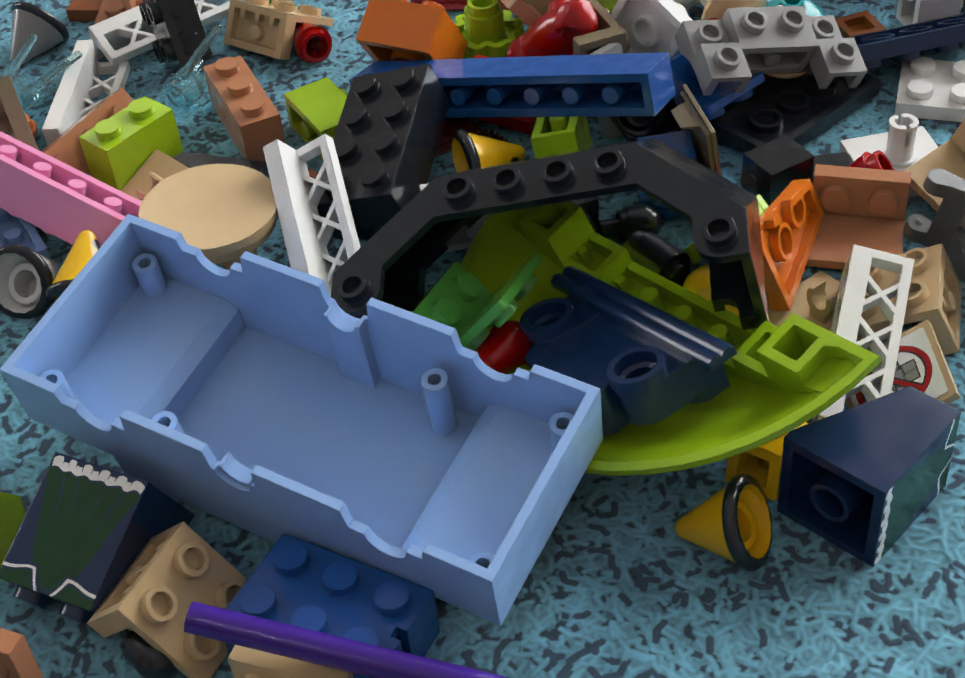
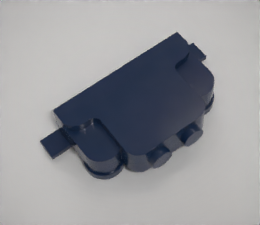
[520,266,737,436]

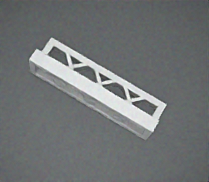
[88,0,230,66]
[42,39,131,146]
[263,134,361,296]
[811,244,915,423]

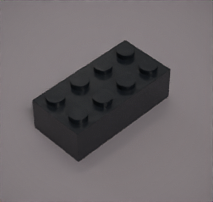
[317,63,450,239]

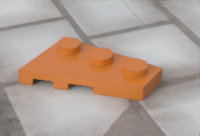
[759,178,825,311]

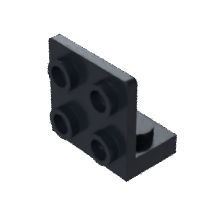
[139,0,212,69]

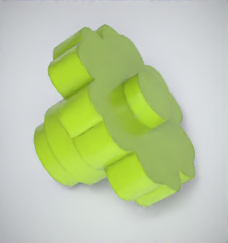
[455,0,524,59]

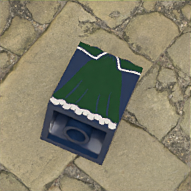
[777,386,961,567]
[0,452,194,626]

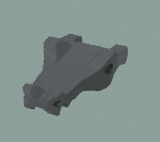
[903,168,965,282]

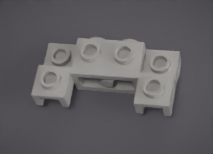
[675,5,868,96]

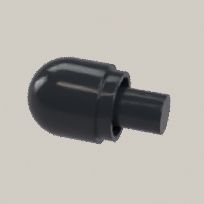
[597,204,662,242]
[118,629,178,678]

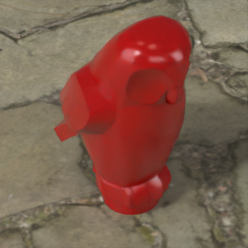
[507,0,598,57]

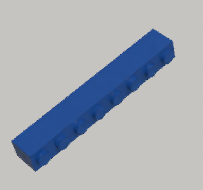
[349,52,676,118]

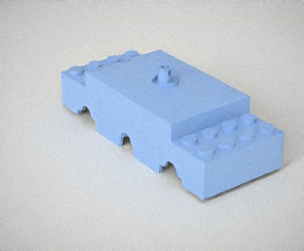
[0,214,603,626]

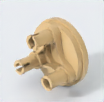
[138,164,278,270]

